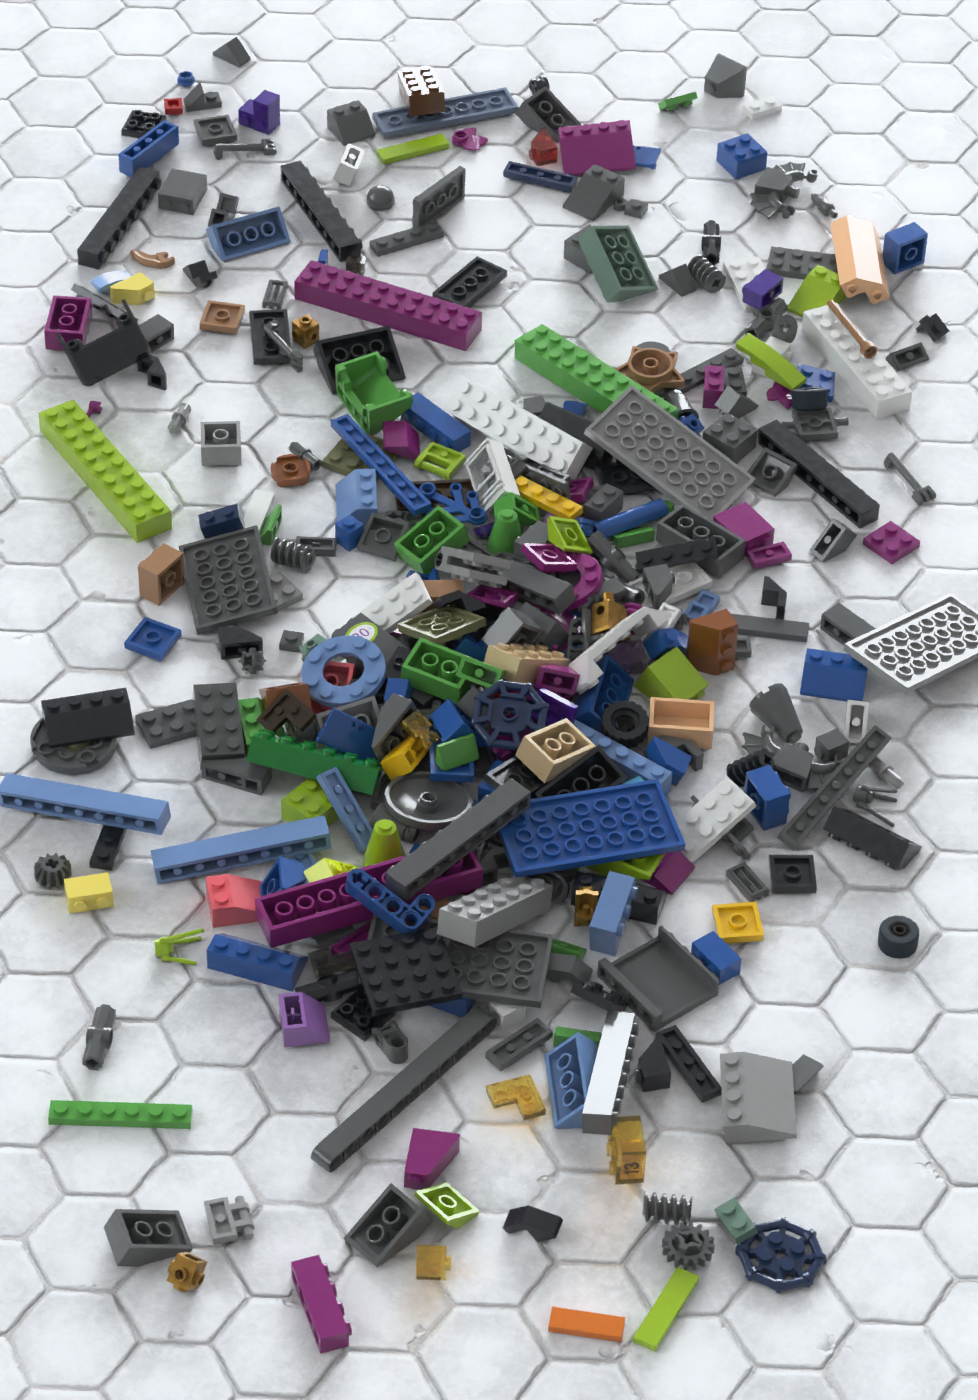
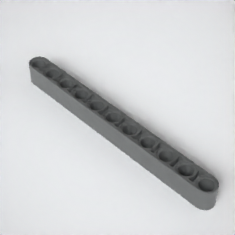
[311,1006,497,1173]

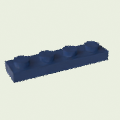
[503,161,578,192]

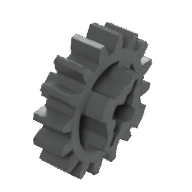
[662,1221,715,1270]

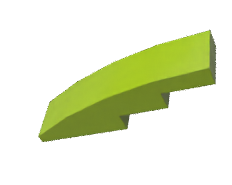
[735,333,807,390]

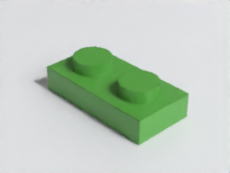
[658,91,698,111]

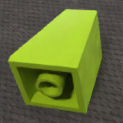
[633,646,709,700]

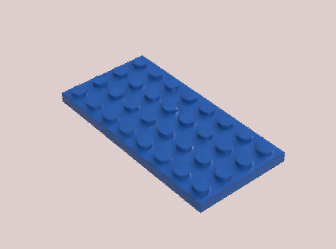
[498,779,686,878]

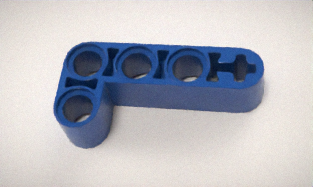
[345,868,435,934]

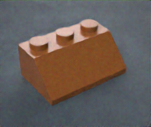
[686,608,739,676]

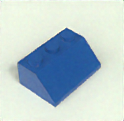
[800,648,868,702]

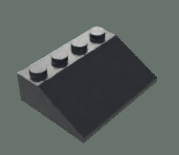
[313,326,406,395]

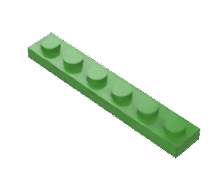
[48,1100,192,1129]

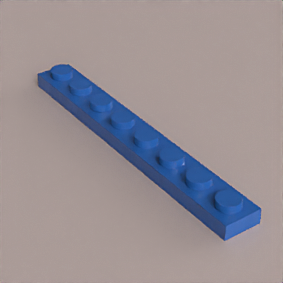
[331,414,432,516]

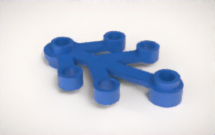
[420,482,487,525]

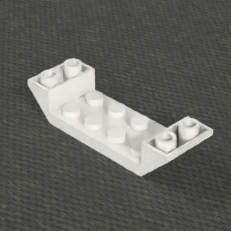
[569,607,672,696]

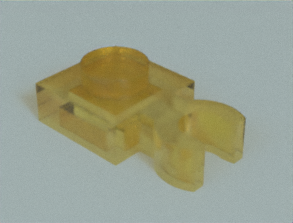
[400,710,440,749]

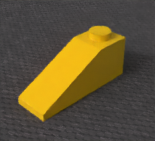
[380,727,429,781]

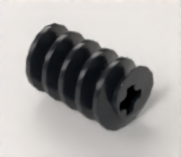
[726,748,774,788]

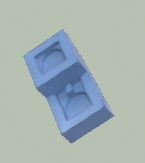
[683,589,720,620]

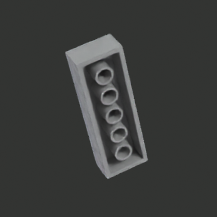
[437,874,553,947]

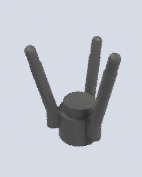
[853,784,898,827]

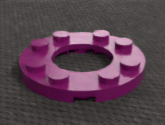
[525,551,603,613]

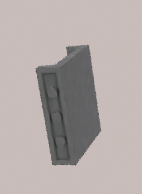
[597,925,719,1032]

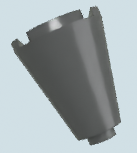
[749,683,803,743]

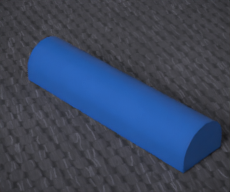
[593,498,669,538]

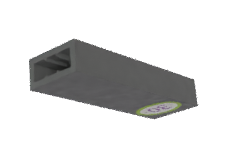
[331,613,444,709]

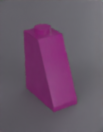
[404,1128,460,1190]

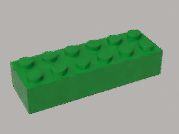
[246,729,382,795]

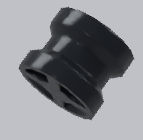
[529,75,550,94]

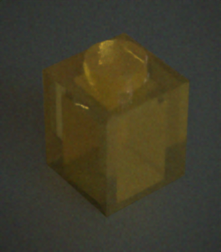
[416,1245,451,1280]

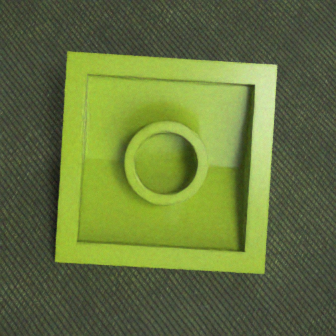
[547,516,593,555]
[414,1182,479,1229]

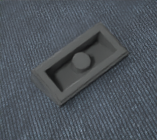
[885,342,929,371]
[792,1054,824,1095]

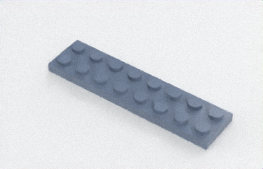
[372,87,518,138]

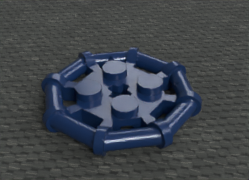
[469,679,550,751]
[735,1217,827,1294]

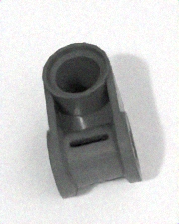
[371,1020,408,1064]

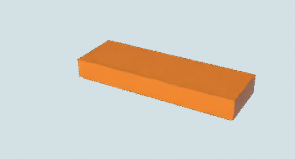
[548,1306,625,1342]

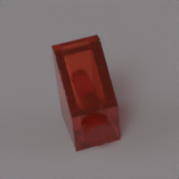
[529,128,558,166]

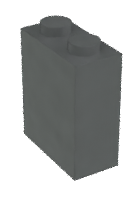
[158,168,207,215]

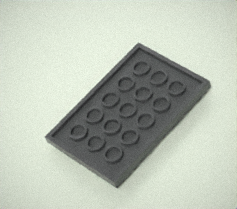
[178,525,278,635]

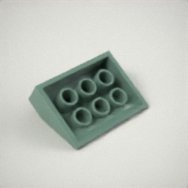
[577,225,658,302]

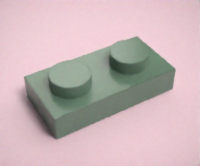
[714,1197,758,1245]

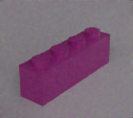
[291,1255,352,1354]

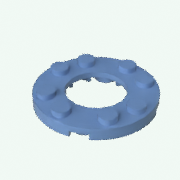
[301,635,386,708]

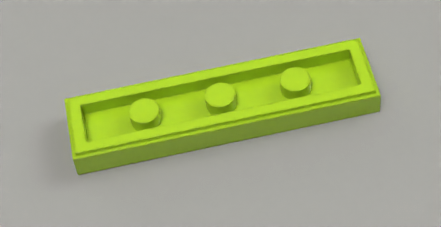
[376,133,450,165]
[633,1267,699,1352]

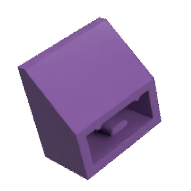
[279,992,330,1047]

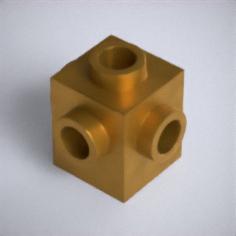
[292,314,320,349]
[166,1252,208,1292]

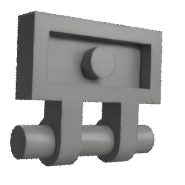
[204,1196,255,1245]

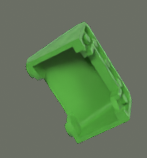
[335,352,414,436]

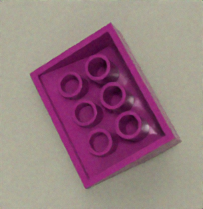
[558,120,636,176]

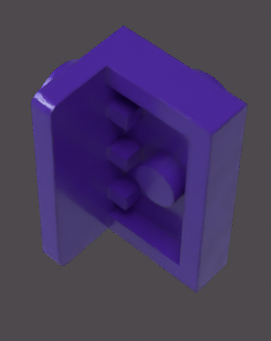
[531,688,579,727]

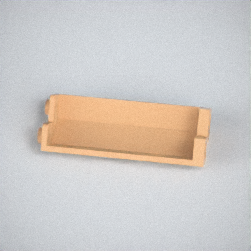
[830,215,890,304]

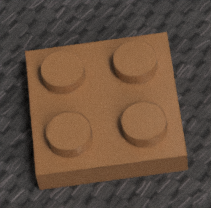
[199,300,245,334]

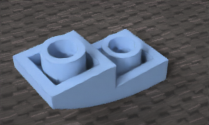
[91,271,132,294]

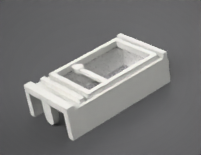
[463,438,520,520]

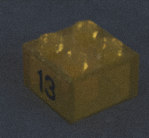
[606,1115,646,1185]

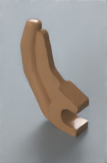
[130,249,175,269]

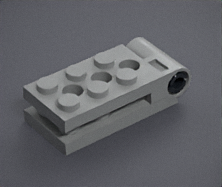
[434,546,511,588]

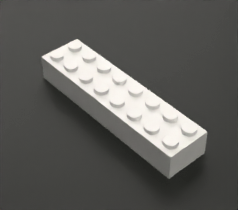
[802,302,912,420]
[444,375,593,480]

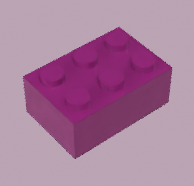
[44,295,92,350]

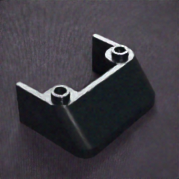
[56,299,151,386]

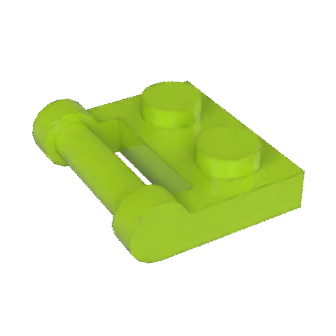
[414,441,466,480]

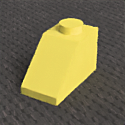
[110,272,155,305]

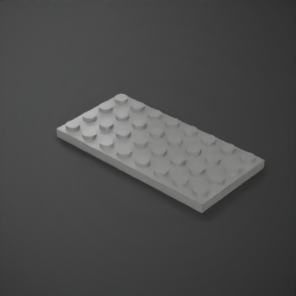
[584,385,756,521]
[843,593,978,694]

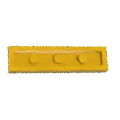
[515,475,583,520]

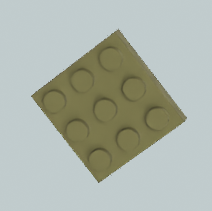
[322,433,400,483]
[397,605,486,646]

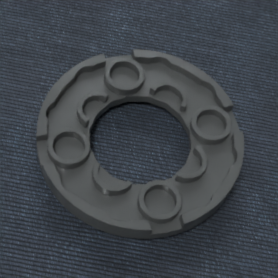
[30,718,117,775]

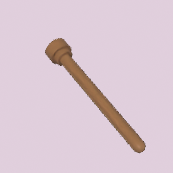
[827,300,877,359]

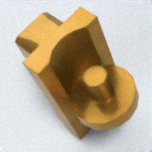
[574,886,598,927]

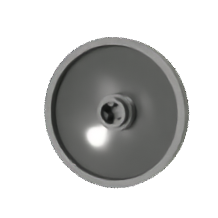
[384,771,472,830]

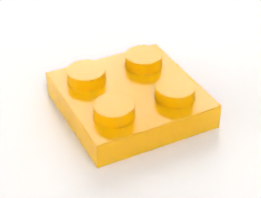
[712,902,764,944]

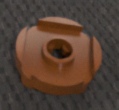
[271,454,310,488]

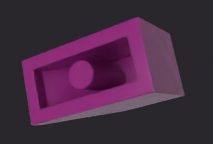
[535,664,580,695]

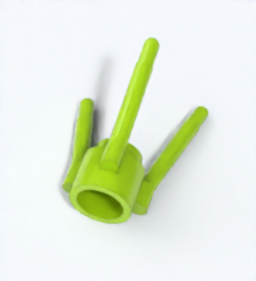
[154,928,205,965]

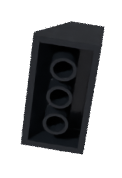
[539,402,613,471]
[41,687,135,748]
[534,745,627,798]
[823,806,922,870]
[571,871,668,925]

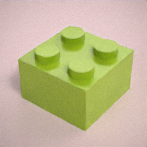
[281,778,339,827]

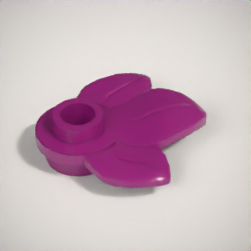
[452,128,488,151]
[766,381,792,409]

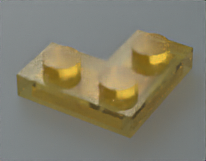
[486,1074,546,1120]

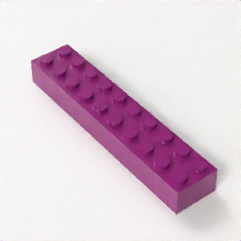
[294,260,482,351]
[255,851,483,948]

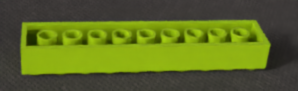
[39,400,172,543]

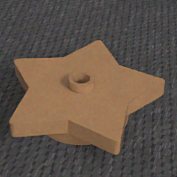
[616,346,685,393]

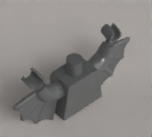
[750,162,818,220]
[742,725,843,792]

